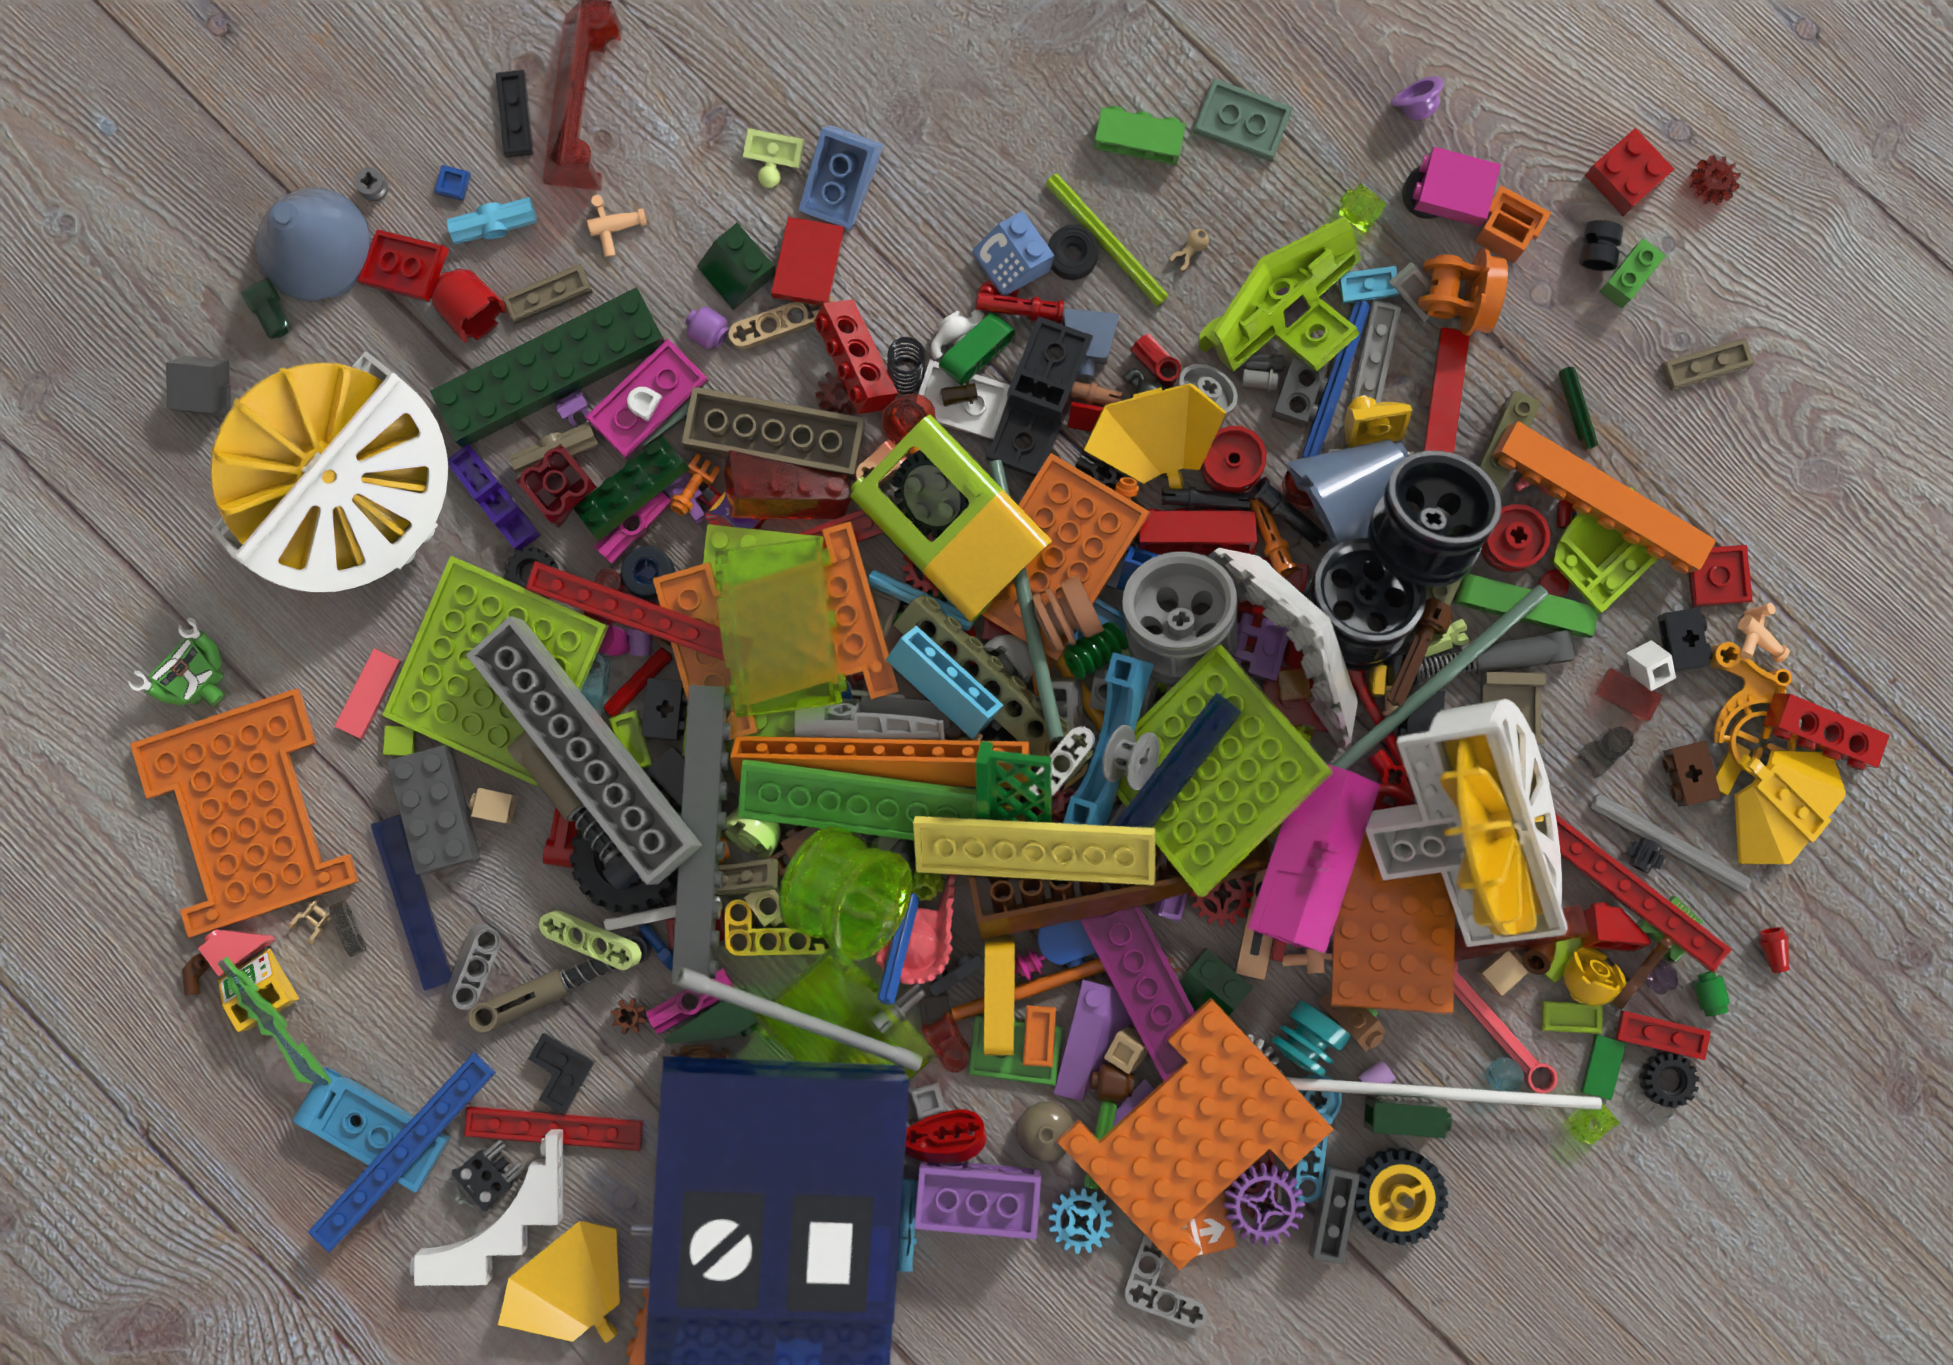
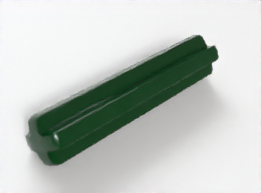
[1559,367,1598,450]

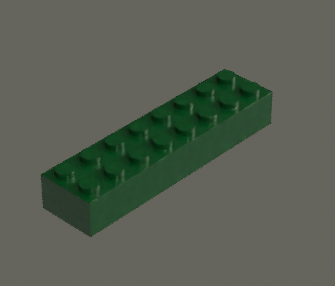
[430,287,665,447]

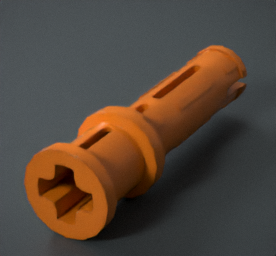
[1248,498,1299,578]

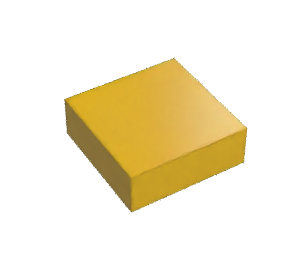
[1368,665,1387,697]

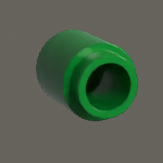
[1693,971,1730,1017]

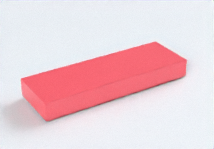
[335,648,402,739]

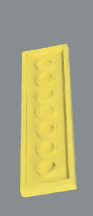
[913,816,1155,885]

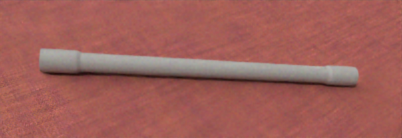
[675,967,923,1071]

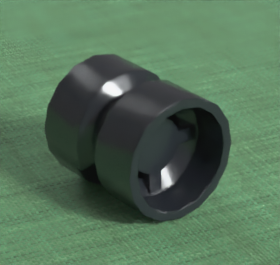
[1579,220,1624,271]

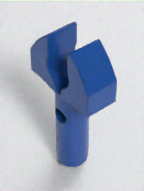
[639,923,673,970]

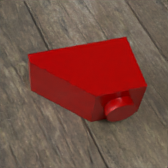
[1579,902,1651,952]

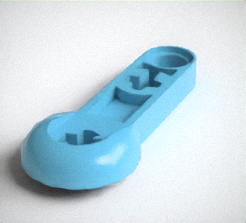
[1293,1074,1342,1202]

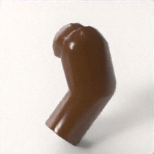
[182,954,210,996]

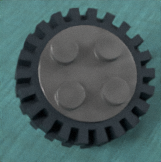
[893,450,979,538]

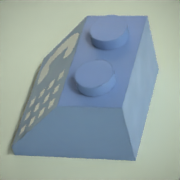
[972,211,1054,296]

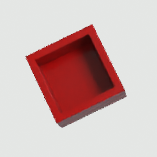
[1584,127,1675,216]

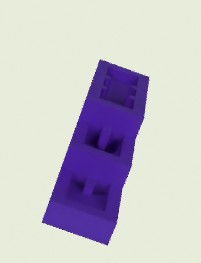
[447,443,541,551]

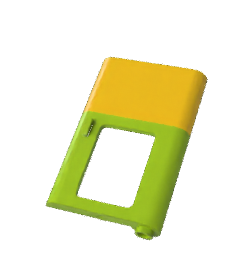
[850,414,1052,623]

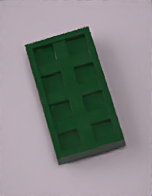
[573,436,690,541]

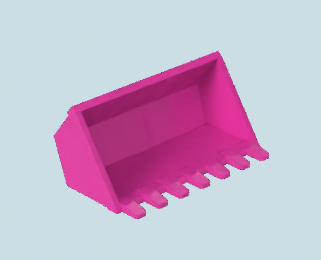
[1248,764,1380,954]

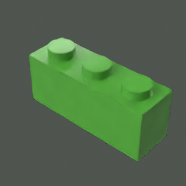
[1094,106,1186,165]

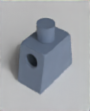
[1063,309,1119,379]

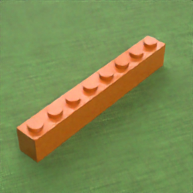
[1492,421,1716,574]

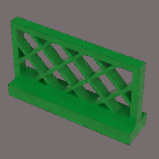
[975,741,1052,823]

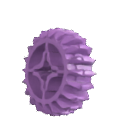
[1223,1163,1305,1246]

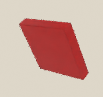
[1689,545,1753,607]

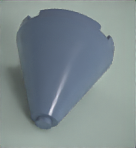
[256,188,371,302]

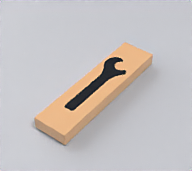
[1235,869,1273,980]

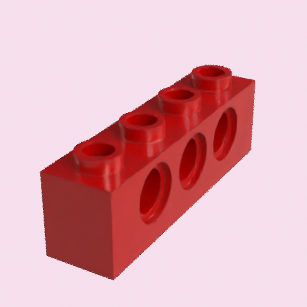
[814,299,898,414]
[1763,693,1890,771]

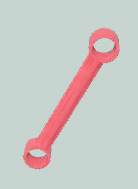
[1454,958,1558,1094]

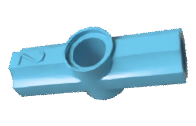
[447,197,537,245]

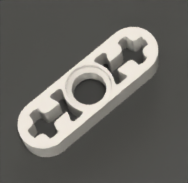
[1029,727,1095,797]

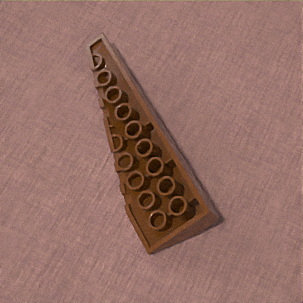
[968,838,1271,939]

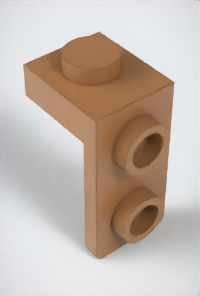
[1319,990,1386,1053]

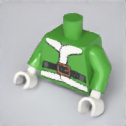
[128,618,225,707]

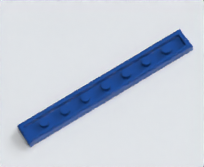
[307,1052,497,1253]

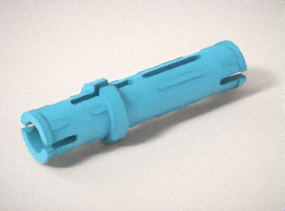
[893,1179,919,1272]

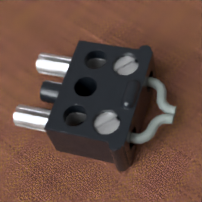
[452,1139,525,1211]

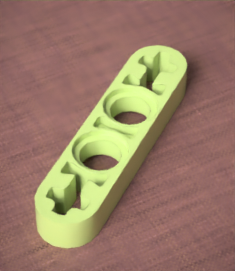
[539,910,641,970]

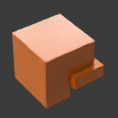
[1474,185,1552,263]

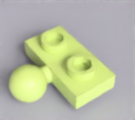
[743,128,805,188]

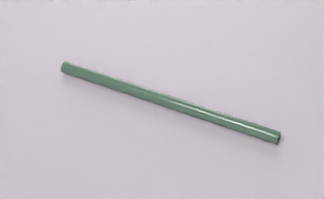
[988,460,1064,741]
[1332,585,1549,770]

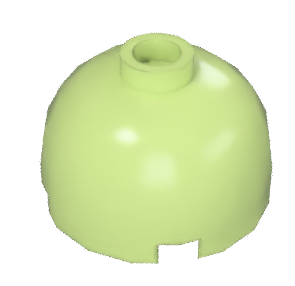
[724,807,781,859]

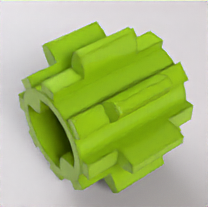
[907,867,945,901]

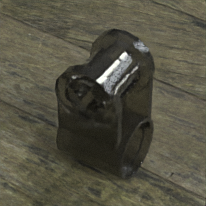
[1575,726,1634,778]

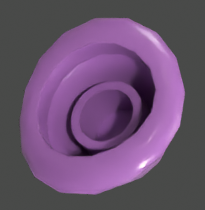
[1390,76,1444,121]

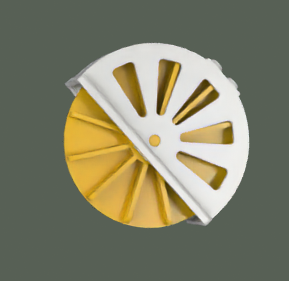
[210,351,448,592]
[1366,699,1567,947]

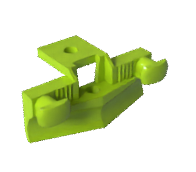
[1198,216,1361,372]

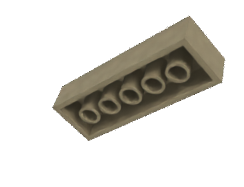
[682,387,865,481]

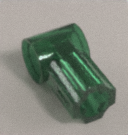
[241,277,292,339]

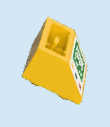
[218,949,299,1032]

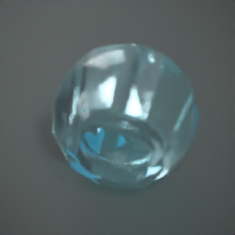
[1486,1057,1524,1092]

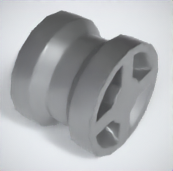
[354,167,389,201]

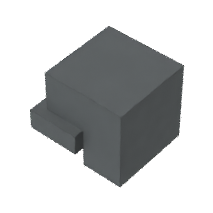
[166,356,231,416]

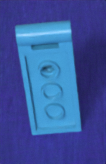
[292,1067,451,1193]

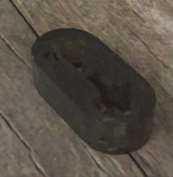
[329,900,366,957]

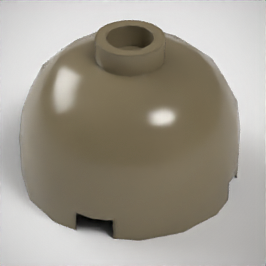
[1017,1101,1074,1161]

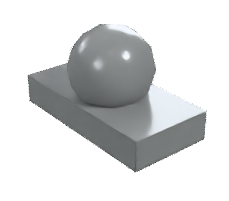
[1389,262,1432,322]

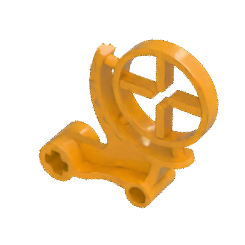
[1710,642,1796,773]

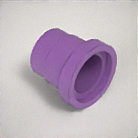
[626,628,652,656]

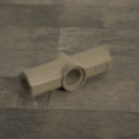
[509,422,600,478]

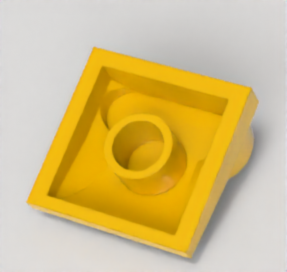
[1344,396,1412,448]

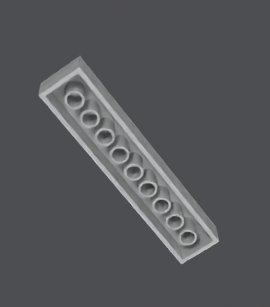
[467,616,703,885]

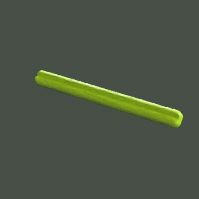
[1046,174,1168,306]

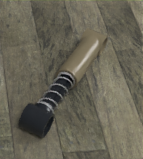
[507,731,640,892]
[468,935,651,1032]

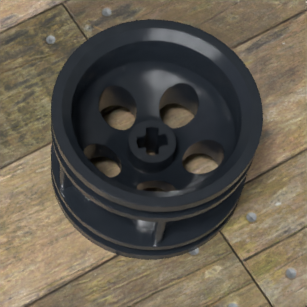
[1367,451,1501,587]
[1302,538,1426,671]

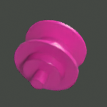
[1014,948,1046,981]

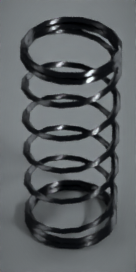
[887,337,926,395]

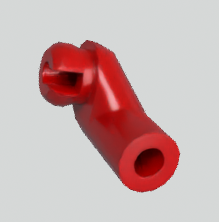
[1556,499,1576,529]

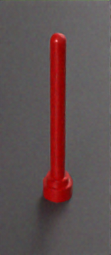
[1347,670,1413,789]

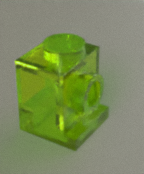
[1566,1100,1620,1145]

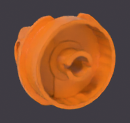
[1417,248,1508,336]

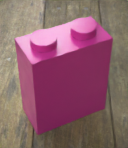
[1412,147,1501,227]

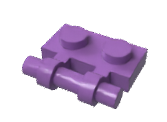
[1233,613,1289,683]

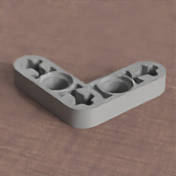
[1124,1233,1208,1328]

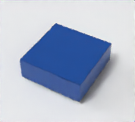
[434,165,471,201]

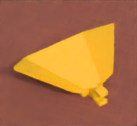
[1084,383,1226,489]
[1734,750,1846,864]
[498,1221,621,1343]

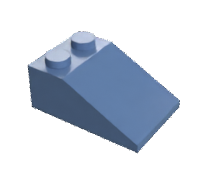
[798,125,883,230]

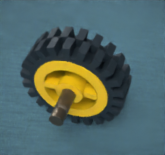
[1354,1148,1448,1245]

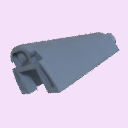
[1285,439,1408,551]

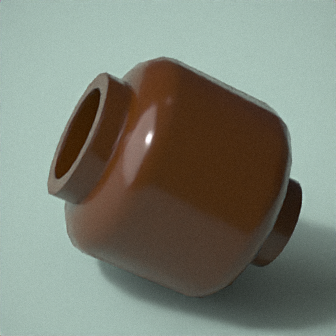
[1090,1062,1134,1103]

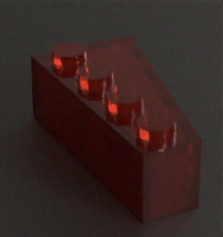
[724,450,851,519]

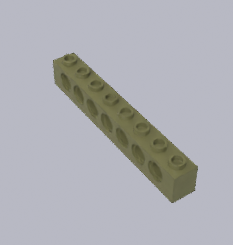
[1425,390,1542,612]
[893,595,1095,784]

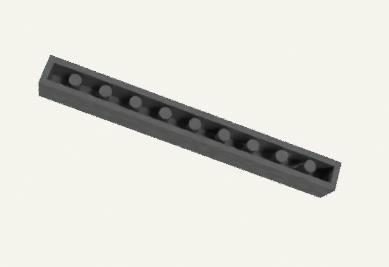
[672,685,733,984]

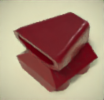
[516,443,597,528]

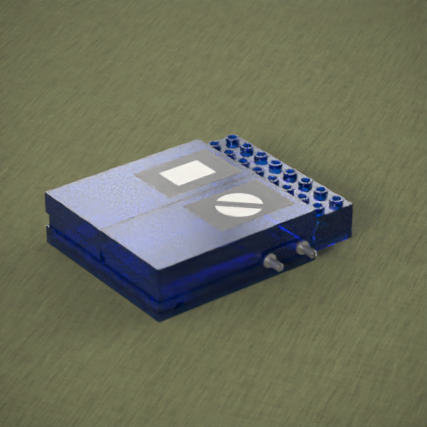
[628,1056,909,1365]

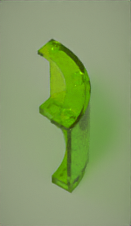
[715,537,847,717]
[753,943,939,1125]

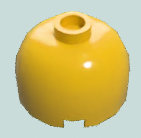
[1563,947,1626,1006]

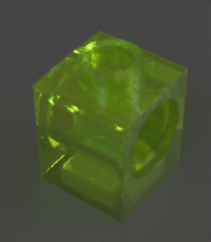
[1339,183,1388,234]

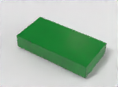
[1580,1034,1626,1100]

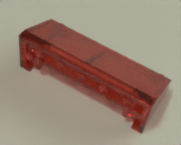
[543,0,622,191]

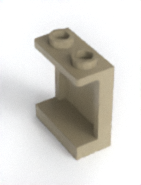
[1480,672,1546,745]

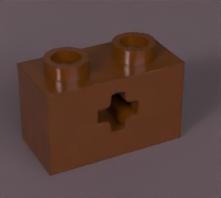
[1662,740,1721,807]

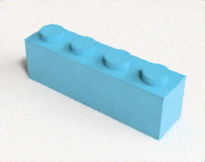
[886,626,1003,739]

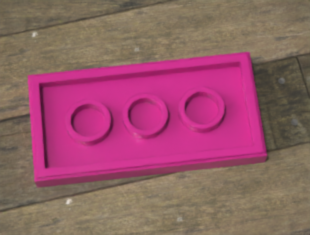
[585,338,709,459]

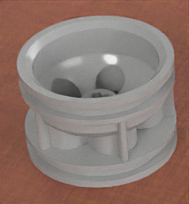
[1123,552,1238,686]

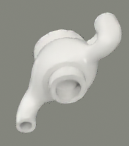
[931,310,985,361]

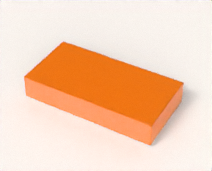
[1023,1005,1056,1067]

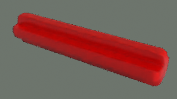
[603,647,672,717]

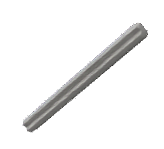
[1591,794,1751,893]

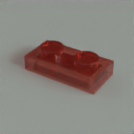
[1595,668,1663,722]

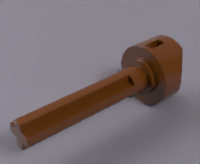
[1386,598,1453,707]

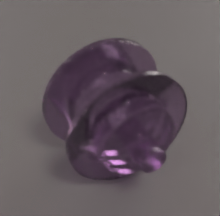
[1646,962,1678,995]

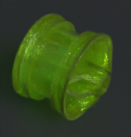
[779,826,912,961]

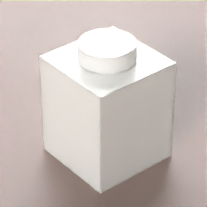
[1626,640,1676,691]

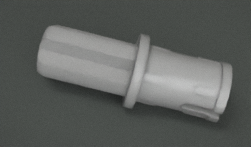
[871,983,925,1033]

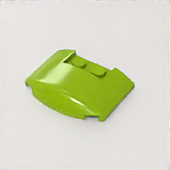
[1552,488,1658,614]

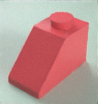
[198,929,275,977]

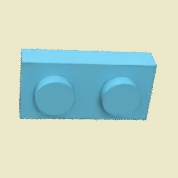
[1338,266,1400,304]

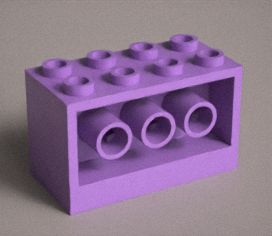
[915,1161,1041,1239]

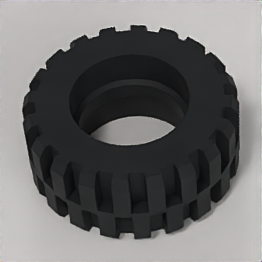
[570,827,678,913]

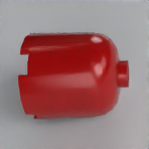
[432,268,506,342]

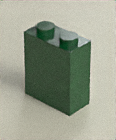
[1363,1097,1452,1138]

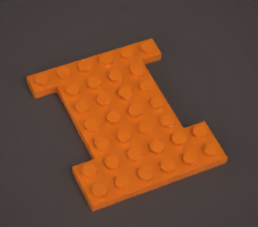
[653,522,899,740]
[130,688,359,938]
[1057,998,1334,1271]

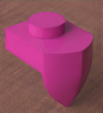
[598,624,630,656]

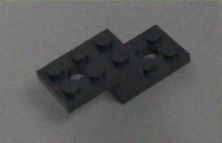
[986,316,1093,478]

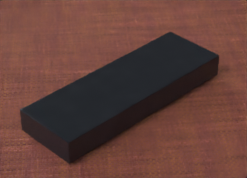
[495,70,534,158]

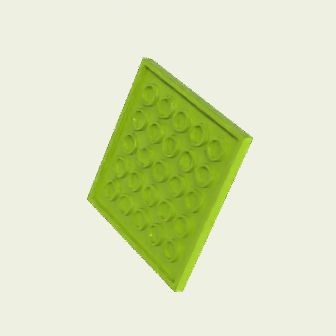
[382,555,609,786]
[1116,644,1333,897]

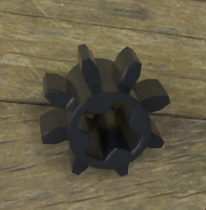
[1625,837,1665,874]

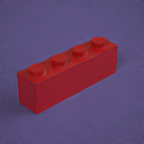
[1138,508,1257,555]

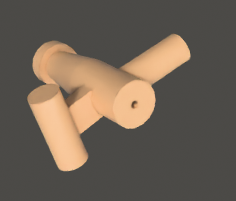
[587,195,647,257]
[1737,603,1790,662]
[1282,948,1332,974]

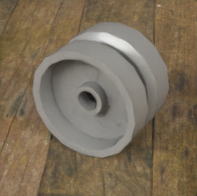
[1172,364,1238,429]

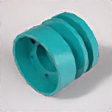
[1271,999,1351,1077]

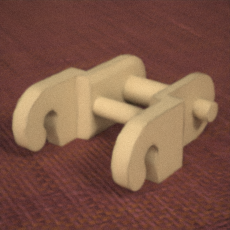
[289,900,332,945]

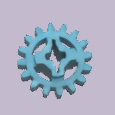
[1048,1187,1113,1254]

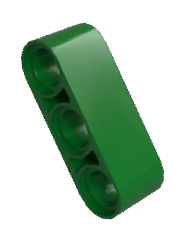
[939,312,1015,385]

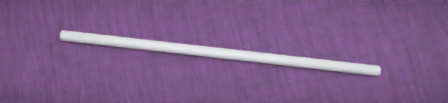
[1286,1077,1602,1110]

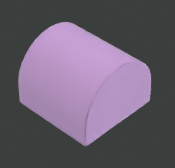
[1357,1060,1396,1096]

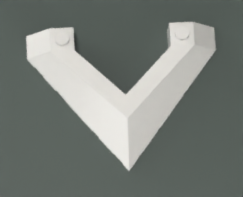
[1208,548,1358,748]

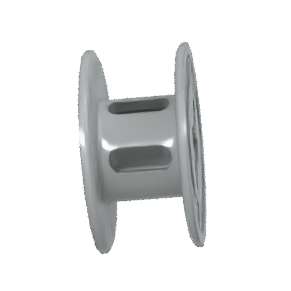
[1102,725,1160,790]

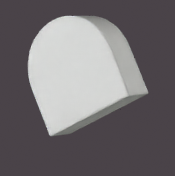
[627,387,663,422]

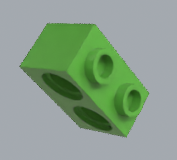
[1599,238,1666,309]

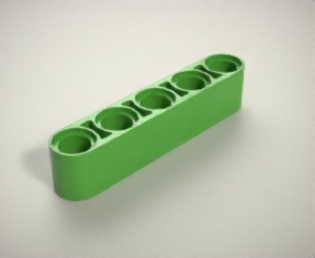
[1454,574,1599,638]

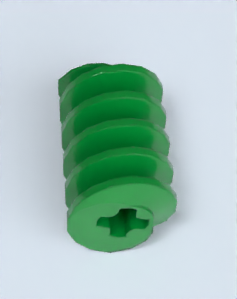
[1064,622,1129,680]

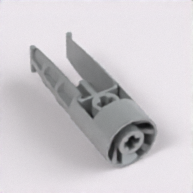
[794,694,952,740]

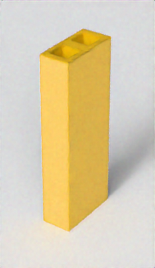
[1715,743,1751,796]

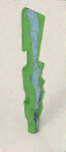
[217,956,331,1085]

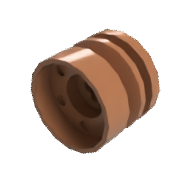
[1032,574,1104,652]

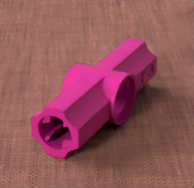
[594,491,671,565]
[646,968,735,1035]

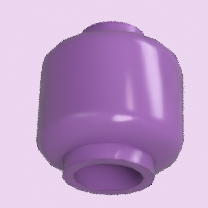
[685,306,729,349]

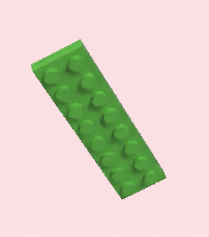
[738,759,977,840]

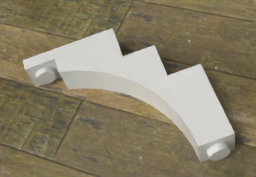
[410,1129,563,1286]

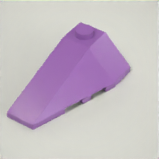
[1053,979,1132,1101]

